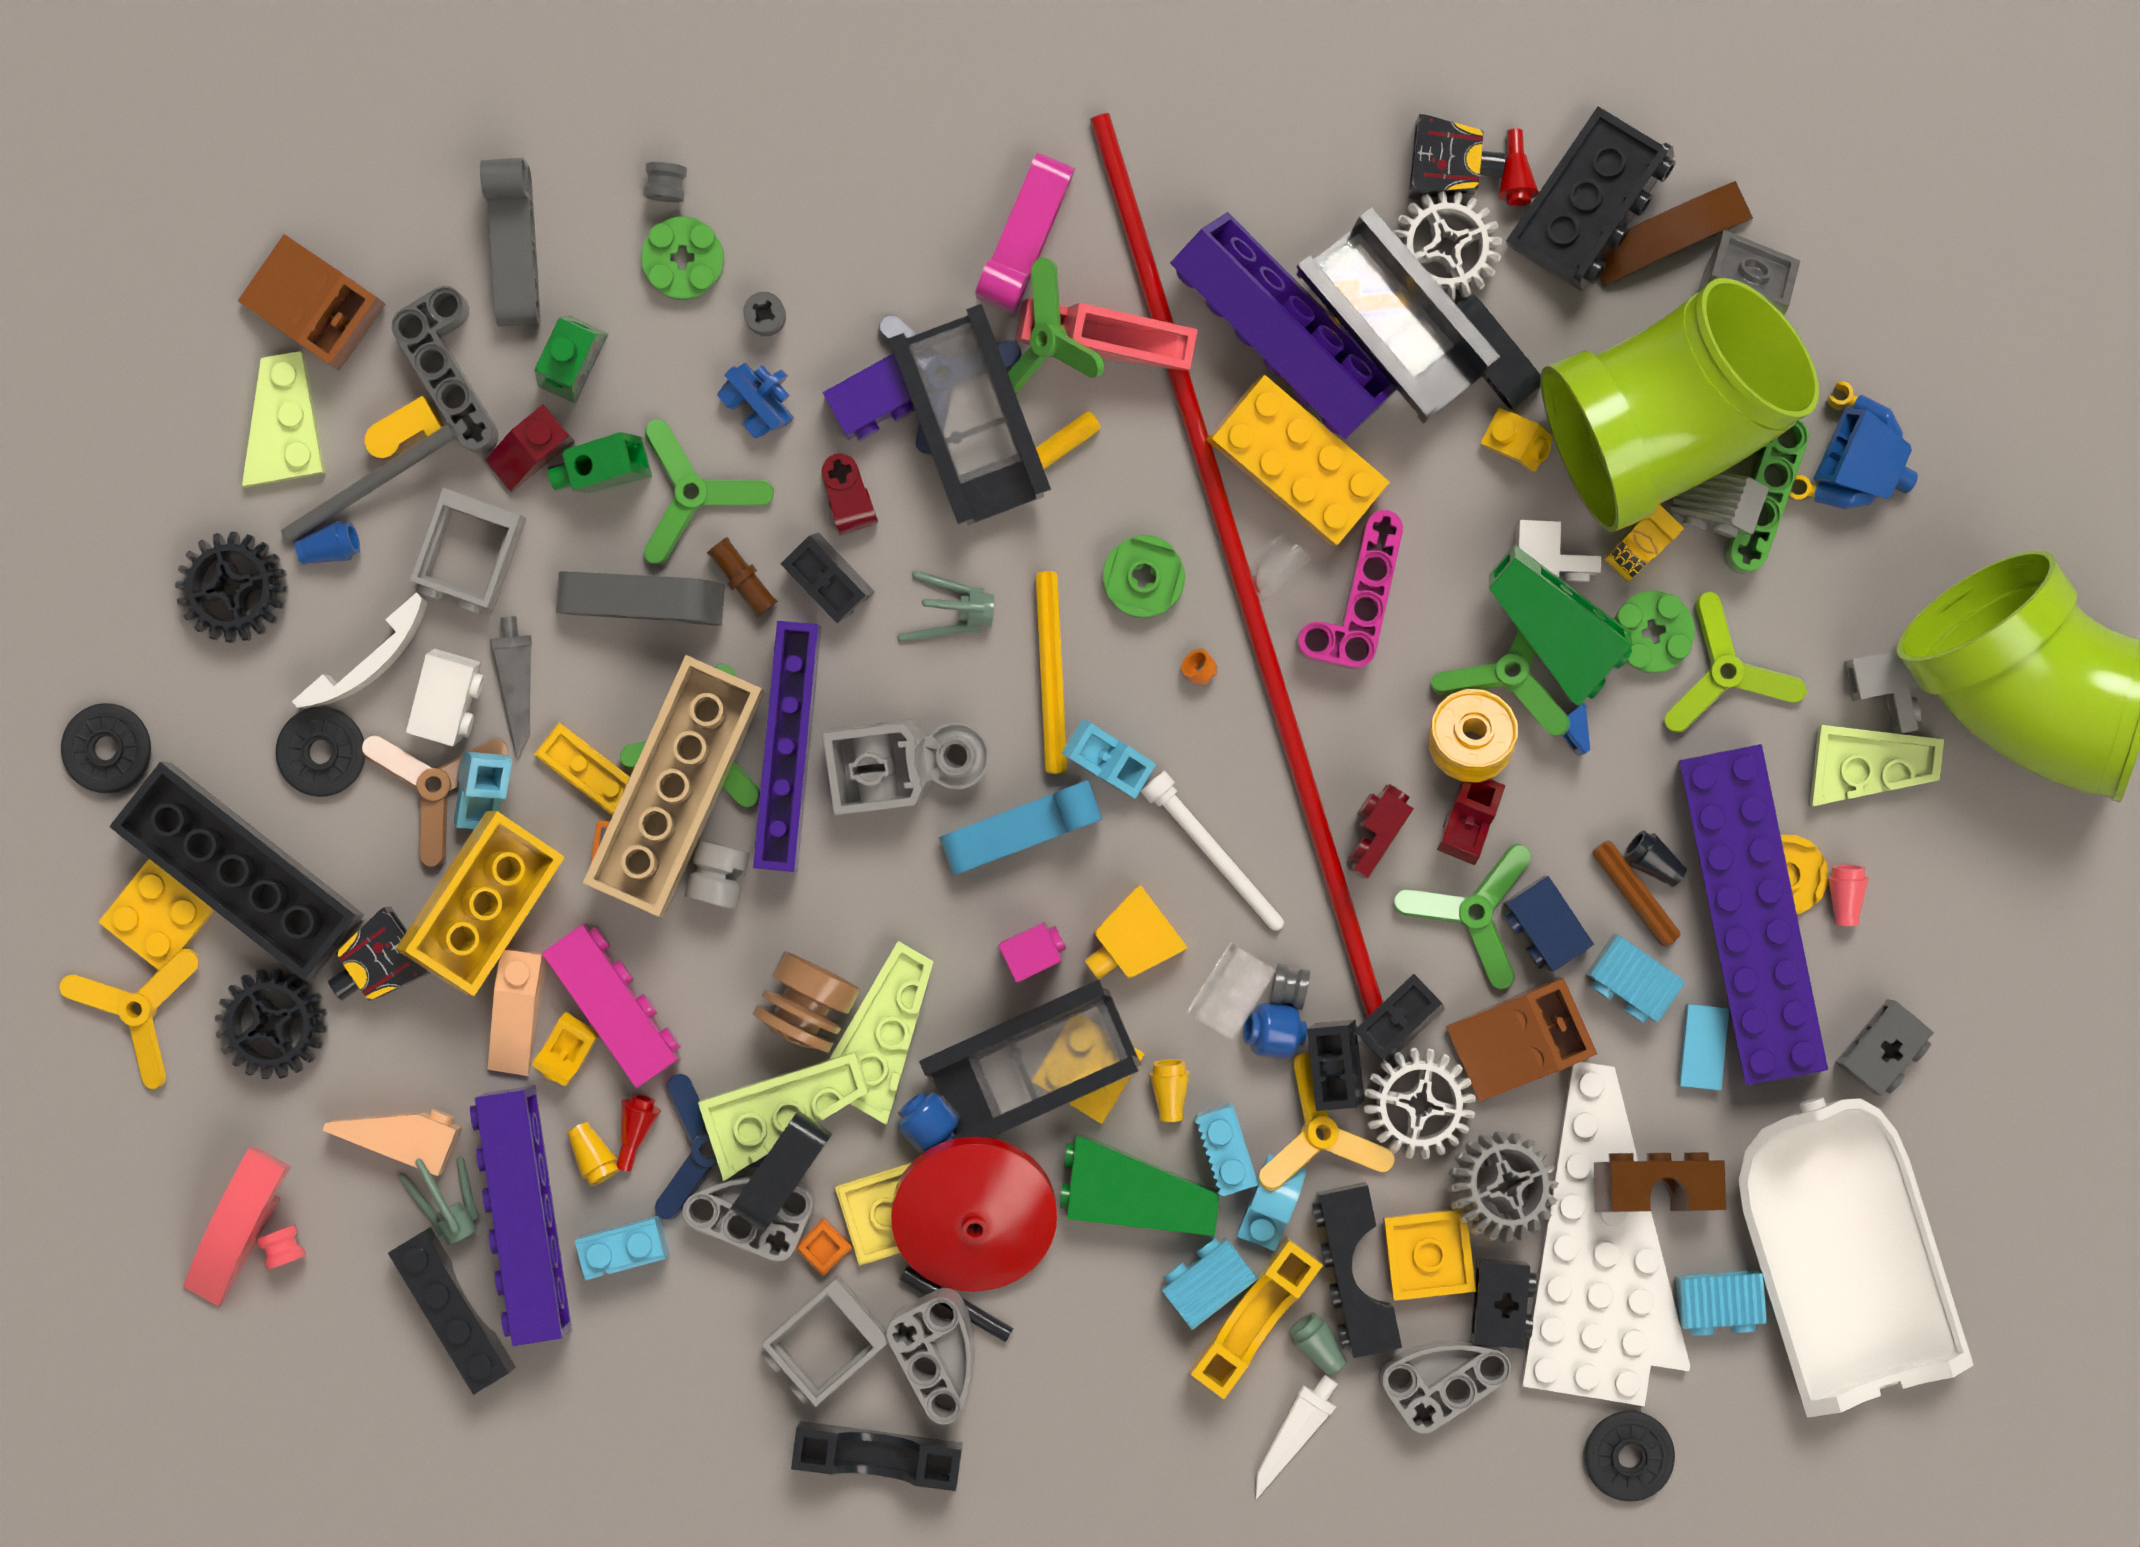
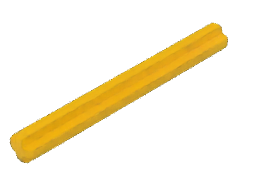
[1036,571,1068,774]

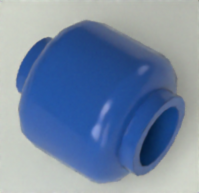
[1243,1003,1307,1059]
[898,1092,958,1153]

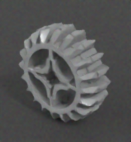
[1447,1130,1559,1243]

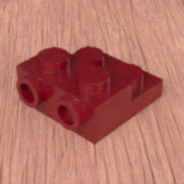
[1347,784,1414,878]

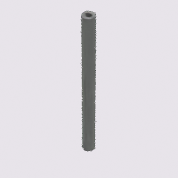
[281,423,458,543]

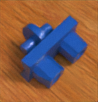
[717,363,794,439]

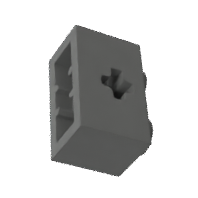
[1836,999,1934,1096]

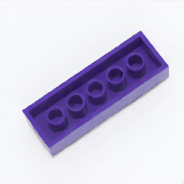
[1170,212,1397,439]
[470,1085,572,1346]

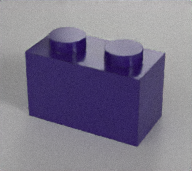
[822,353,915,441]

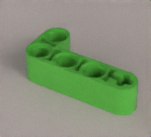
[1724,420,1809,574]

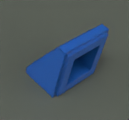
[1562,703,1591,756]

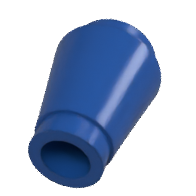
[295,521,360,565]

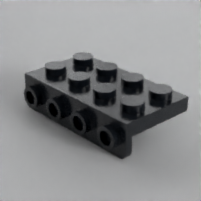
[1506,106,1676,291]

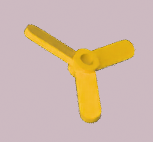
[59,949,199,1089]
[1258,1053,1395,1191]

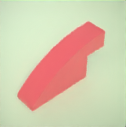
[1014,298,1198,370]
[183,1146,291,1307]

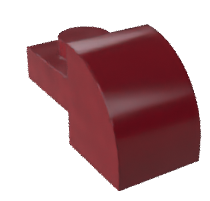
[1437,779,1506,866]

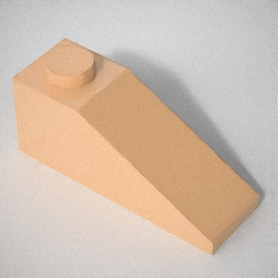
[487,948,547,1076]
[322,1109,462,1176]

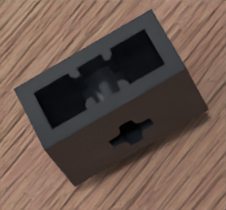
[1307,1019,1365,1111]
[1470,1258,1536,1349]

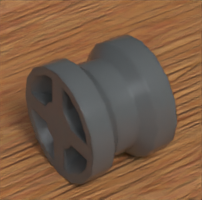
[643,162,687,203]
[743,292,786,336]
[1270,964,1310,1010]

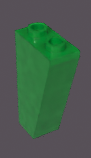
[1489,545,1632,706]
[1060,1134,1220,1236]

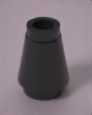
[1624,830,1687,887]

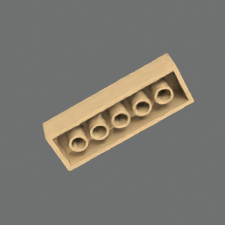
[583,655,765,918]

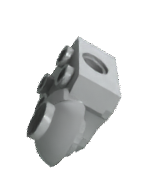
[823,719,990,815]

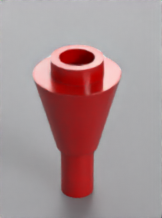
[1498,128,1539,206]
[616,1094,661,1172]

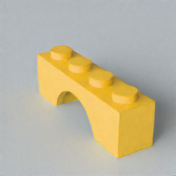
[1189,1236,1323,1399]

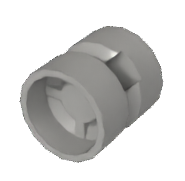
[684,840,750,909]

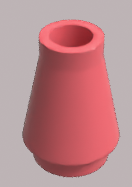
[1827,864,1869,926]

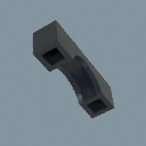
[1312,1182,1402,1358]
[388,1227,516,1395]
[791,1421,963,1491]

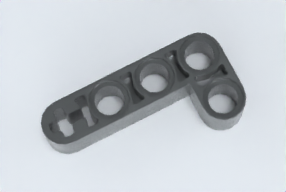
[480,158,540,326]
[391,286,498,454]
[555,571,725,626]

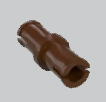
[707,537,778,618]

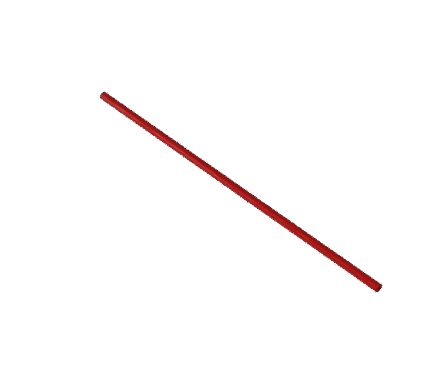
[1090,113,1383,1018]

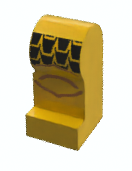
[364,396,444,461]
[1604,504,1685,583]

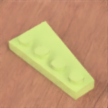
[830,941,934,1125]
[698,1051,869,1181]

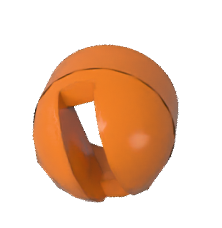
[1181,649,1218,686]

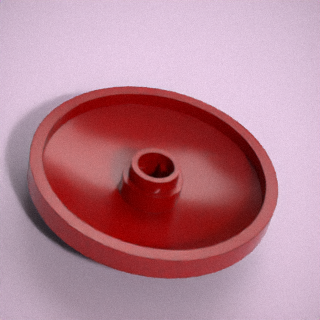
[891,1137,1057,1292]

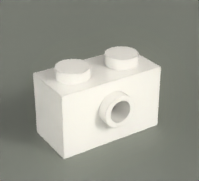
[406,649,485,746]

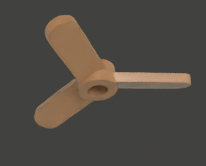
[362,736,509,867]

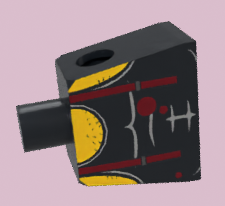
[1408,114,1505,199]
[328,907,431,1001]

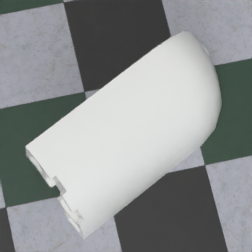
[1739,1097,1974,1418]

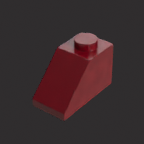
[485,404,575,493]

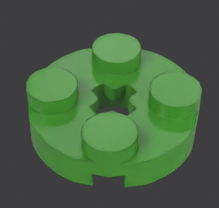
[641,217,725,300]
[1103,535,1185,618]
[1614,590,1695,673]

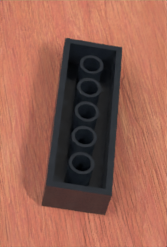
[109,762,364,981]

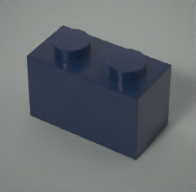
[1503,875,1595,972]

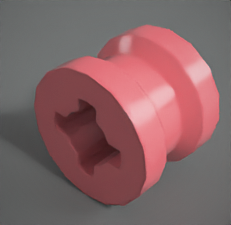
[256,1224,307,1270]

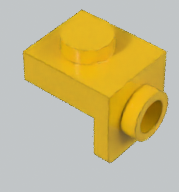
[1480,407,1553,472]
[531,1011,599,1086]

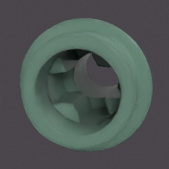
[1289,1312,1347,1375]

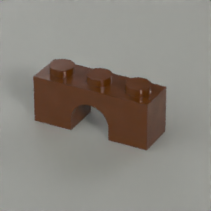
[1594,1152,1726,1212]

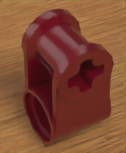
[821,453,878,536]

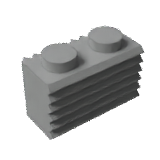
[1670,472,1769,538]

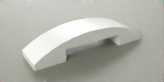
[292,593,428,709]

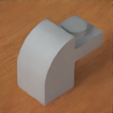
[1845,653,1921,734]

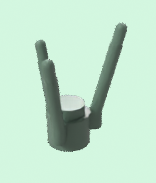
[897,571,994,642]
[399,1157,480,1245]

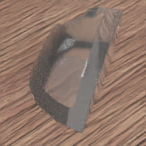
[1251,531,1311,604]

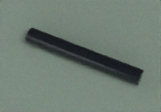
[899,1266,1014,1342]

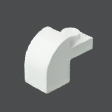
[1515,520,1601,582]

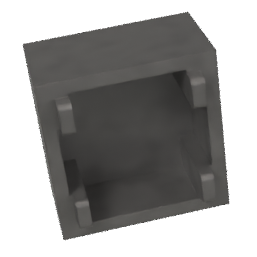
[1698,230,1800,315]

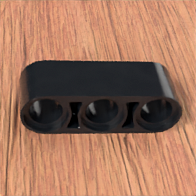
[1456,293,1541,410]
[730,1110,832,1232]

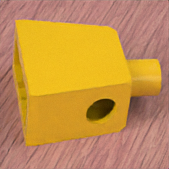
[1084,885,1188,980]

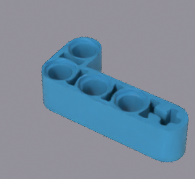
[938,780,1103,876]

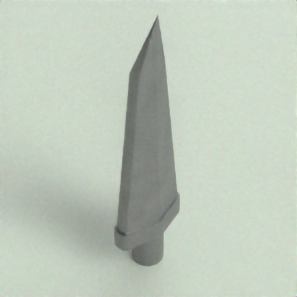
[490,616,532,759]

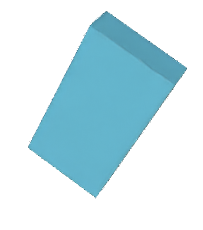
[1678,1004,1730,1090]

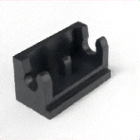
[781,533,875,623]
[1354,974,1445,1062]

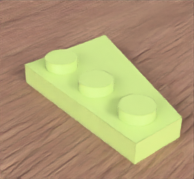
[242,351,325,488]
[1809,725,1944,807]

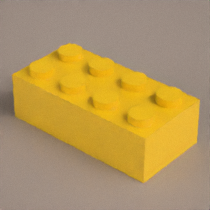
[1206,375,1390,546]
[396,811,565,996]

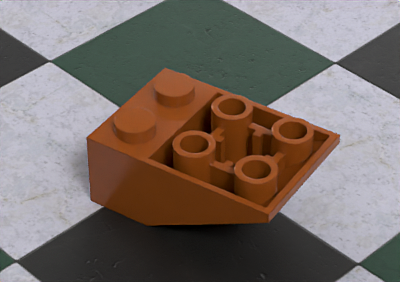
[238,234,386,371]
[1445,977,1597,1102]

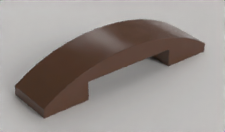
[1600,181,1753,287]

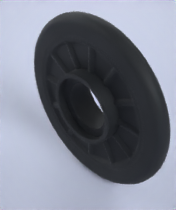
[61,703,151,793]
[276,707,365,797]
[1585,1411,1675,1502]

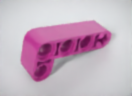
[975,152,1076,315]
[1297,510,1403,669]

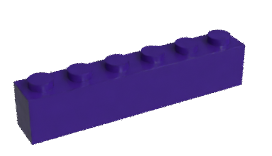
[753,620,821,872]

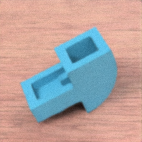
[1061,719,1156,799]
[453,752,512,829]
[1237,1154,1307,1251]

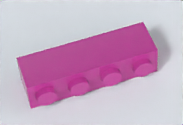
[542,924,681,1088]

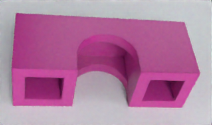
[998,921,1066,983]

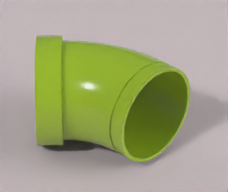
[1540,278,1819,533]
[1897,550,2140,803]

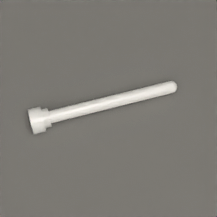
[1140,770,1284,931]

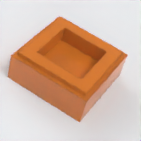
[796,1217,853,1276]

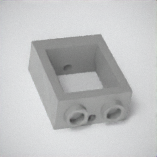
[409,488,526,614]
[761,1275,888,1407]

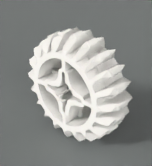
[1393,191,1502,301]
[1364,1048,1476,1159]

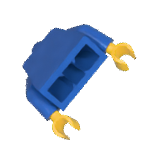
[1789,381,1918,509]

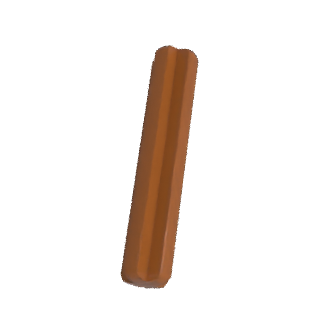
[1592,840,1681,947]

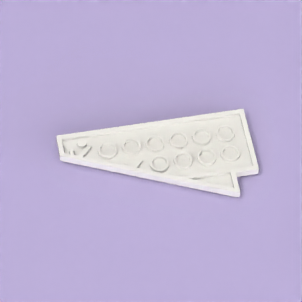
[1521,1061,1690,1406]

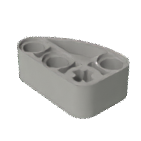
[683,1176,815,1262]
[886,1288,975,1425]
[1379,1340,1511,1434]

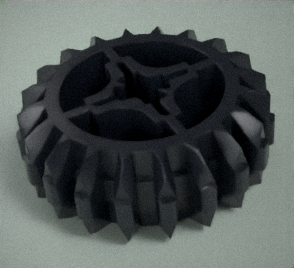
[175,531,289,643]
[215,968,328,1079]

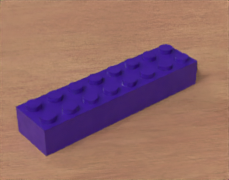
[1679,744,1828,1086]

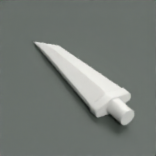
[1256,1374,1338,1499]

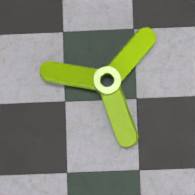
[1665,592,1807,734]

